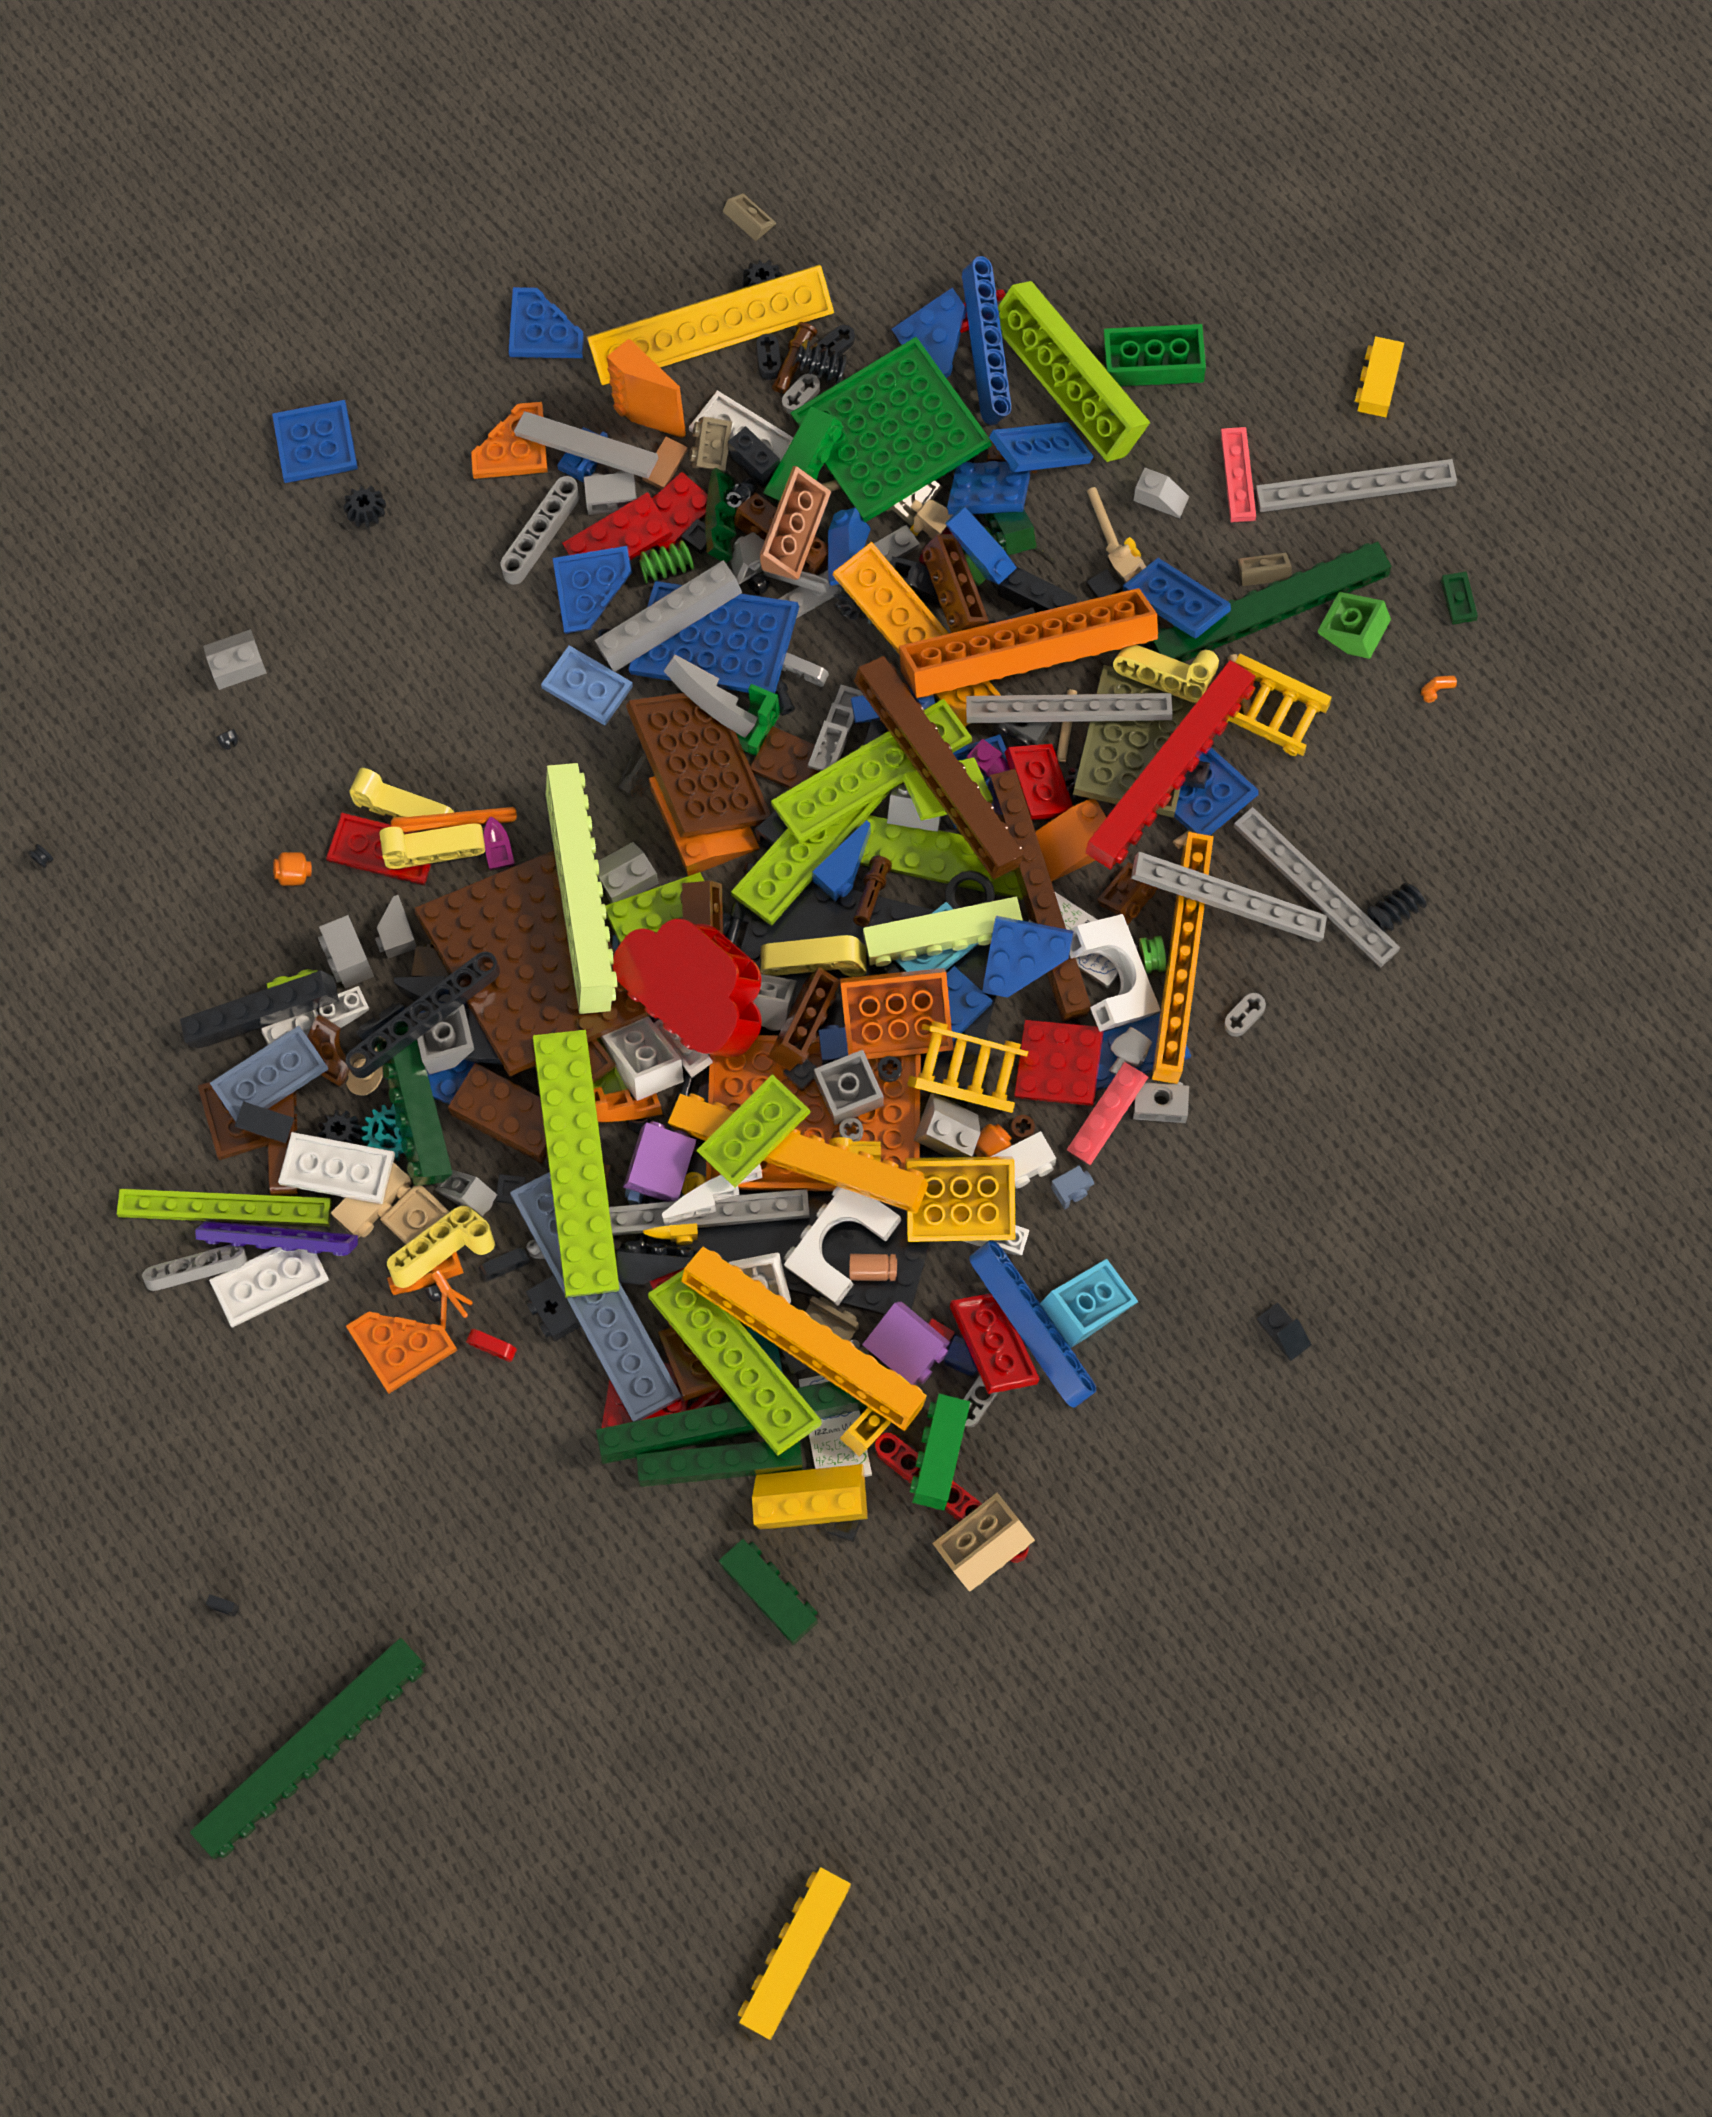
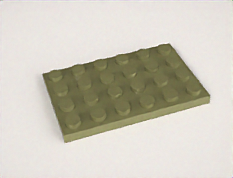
[1073,665,1196,818]

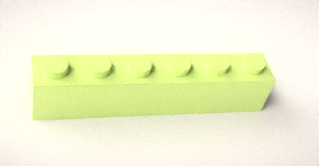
[863,897,1023,966]

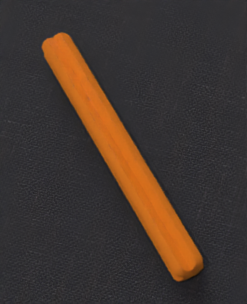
[391,807,517,832]

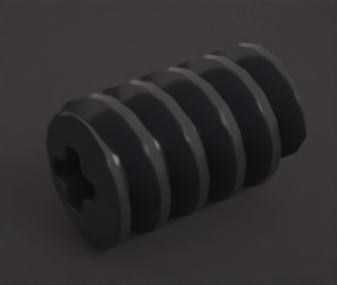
[791,339,846,385]
[1367,883,1427,932]

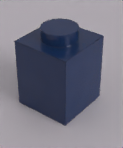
[819,1025,848,1066]

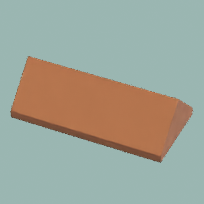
[760,466,831,580]

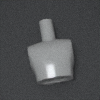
[1109,1027,1152,1075]

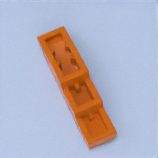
[594,1087,662,1122]

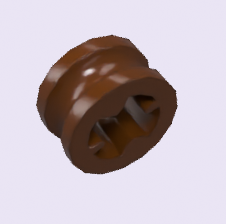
[1011,1115,1035,1140]

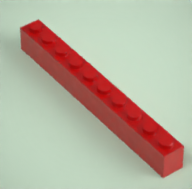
[1085,660,1256,870]

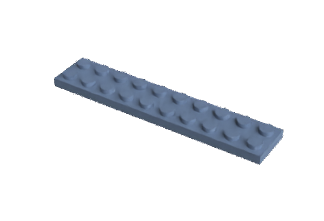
[510,1172,682,1422]

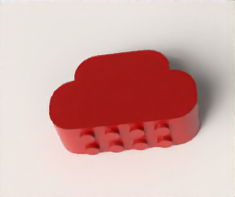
[613,919,762,1057]

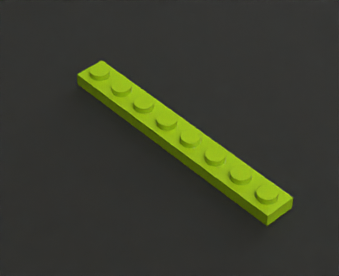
[117,1189,332,1227]

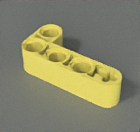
[1113,645,1219,703]
[349,768,454,831]
[379,824,486,869]
[760,935,867,977]
[387,1206,495,1288]

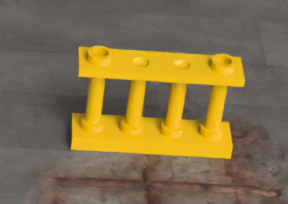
[1226,654,1331,756]
[907,1021,1028,1113]

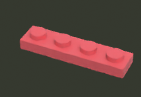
[1221,427,1256,522]
[1067,1062,1148,1165]

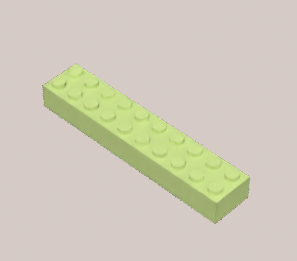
[545,763,617,1014]

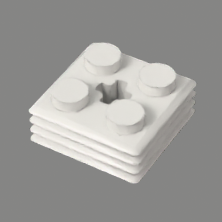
[729,1253,791,1304]

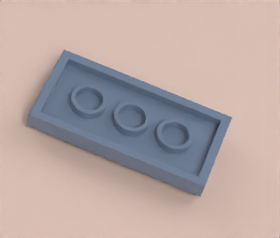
[210,1026,328,1122]

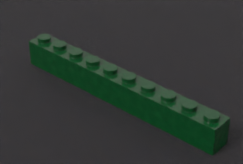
[1150,542,1392,662]
[596,1381,868,1464]
[190,1637,426,1859]

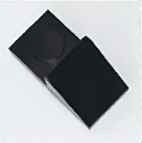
[1257,1302,1312,1361]

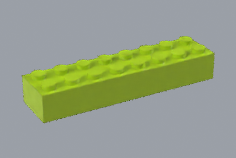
[998,281,1150,462]

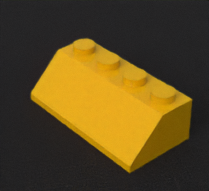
[752,1464,868,1529]

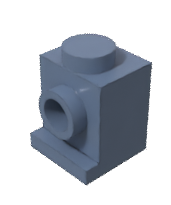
[1051,1166,1094,1209]

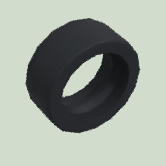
[945,870,995,909]

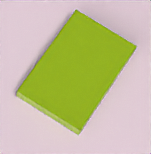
[902,757,993,821]

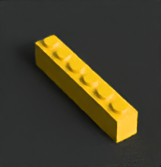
[738,1867,851,2040]

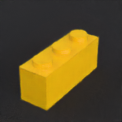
[1355,336,1404,417]
[839,1374,910,1457]

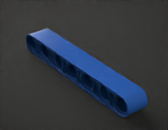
[962,256,1011,425]
[969,1240,1096,1408]

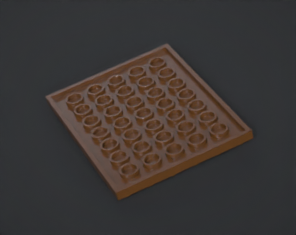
[415,850,650,1076]

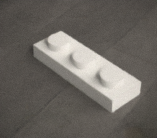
[654,1019,713,1077]

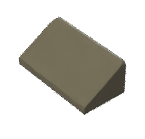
[723,194,776,241]
[1237,553,1292,586]

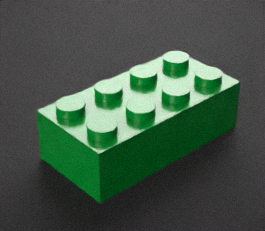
[1102,324,1206,386]

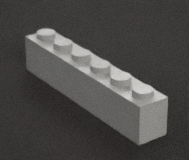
[595,560,742,672]

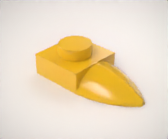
[643,1223,698,1245]

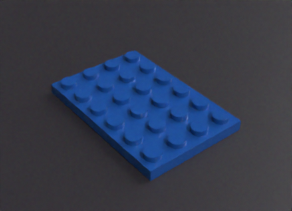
[629,581,799,694]

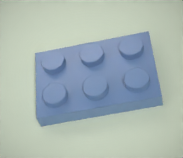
[541,645,633,725]

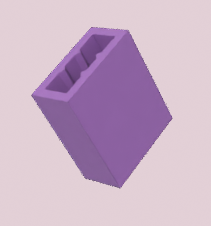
[623,1122,696,1202]
[862,1302,951,1385]

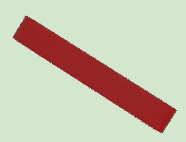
[875,1433,1029,1563]

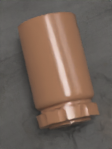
[850,1254,897,1281]

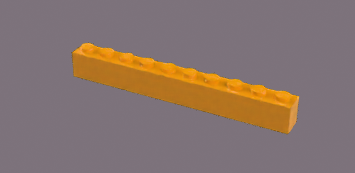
[1151,832,1214,1084]
[668,1093,928,1214]
[681,1247,927,1431]

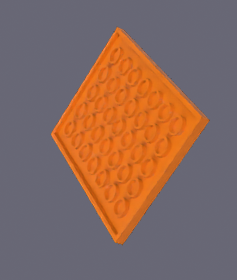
[706,1035,921,1191]

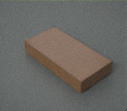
[642,437,688,490]

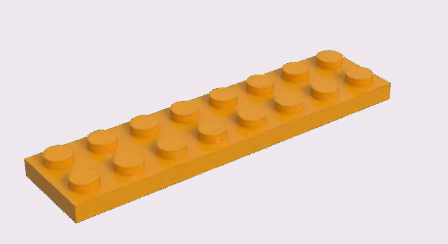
[832,542,1001,727]

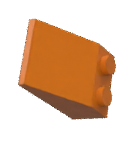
[1035,798,1107,882]

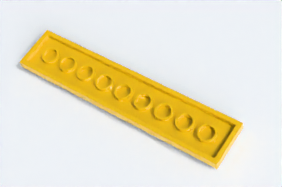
[587,265,834,385]

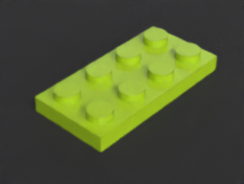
[605,872,704,944]
[697,1074,811,1188]

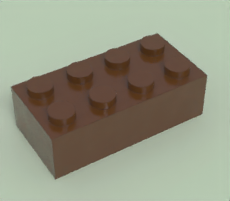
[448,1063,547,1164]

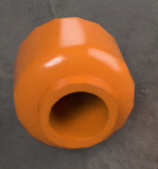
[273,852,312,886]
[974,1123,1012,1157]

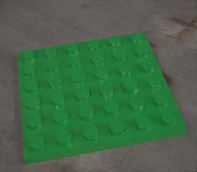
[790,337,992,523]

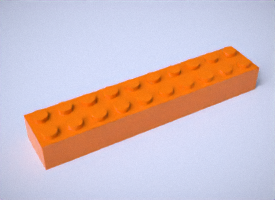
[899,588,1158,698]

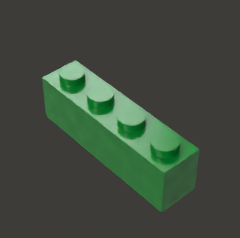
[764,406,844,505]
[909,1394,970,1511]

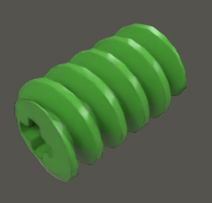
[639,541,694,584]

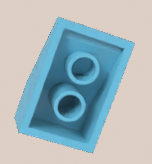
[1040,1259,1138,1348]

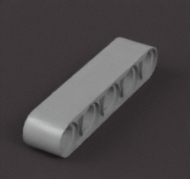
[501,476,579,584]

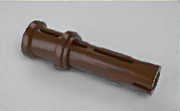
[772,322,817,394]
[853,856,892,927]

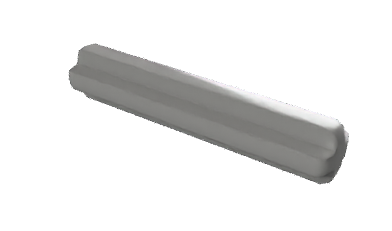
[763,570,830,593]

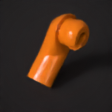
[1421,676,1457,703]

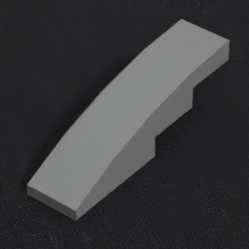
[664,654,758,738]
[808,685,863,771]

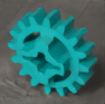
[361,1104,407,1161]

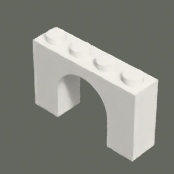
[1070,914,1161,1032]
[784,1187,902,1306]

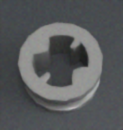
[839,1118,863,1141]

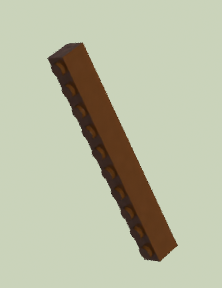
[854,656,1024,880]
[988,769,1091,1022]

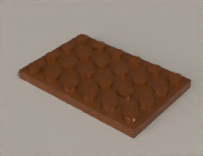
[626,693,771,838]

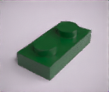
[1441,571,1478,625]

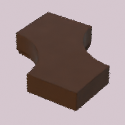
[307,1015,350,1086]

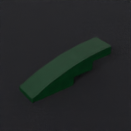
[705,467,738,564]

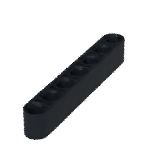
[346,951,500,1078]

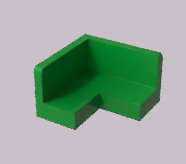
[736,684,780,756]

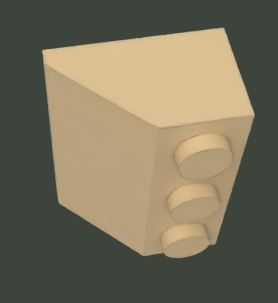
[932,1493,1035,1592]

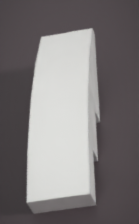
[662,1164,762,1225]

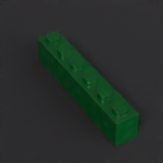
[377,1027,453,1186]
[637,1441,803,1487]

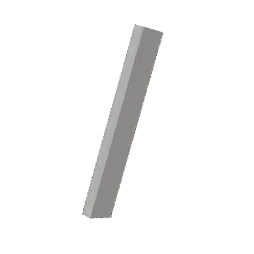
[514,411,658,478]

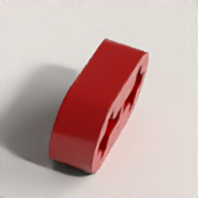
[466,1329,517,1362]

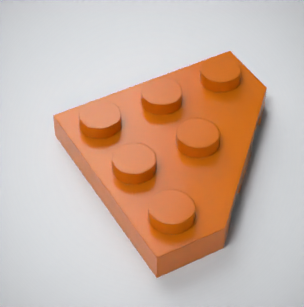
[471,402,548,479]
[346,1312,457,1394]

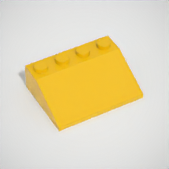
[905,1156,1015,1242]

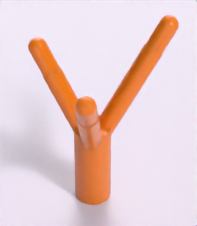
[431,1269,473,1329]

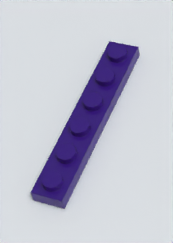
[195,1221,358,1256]

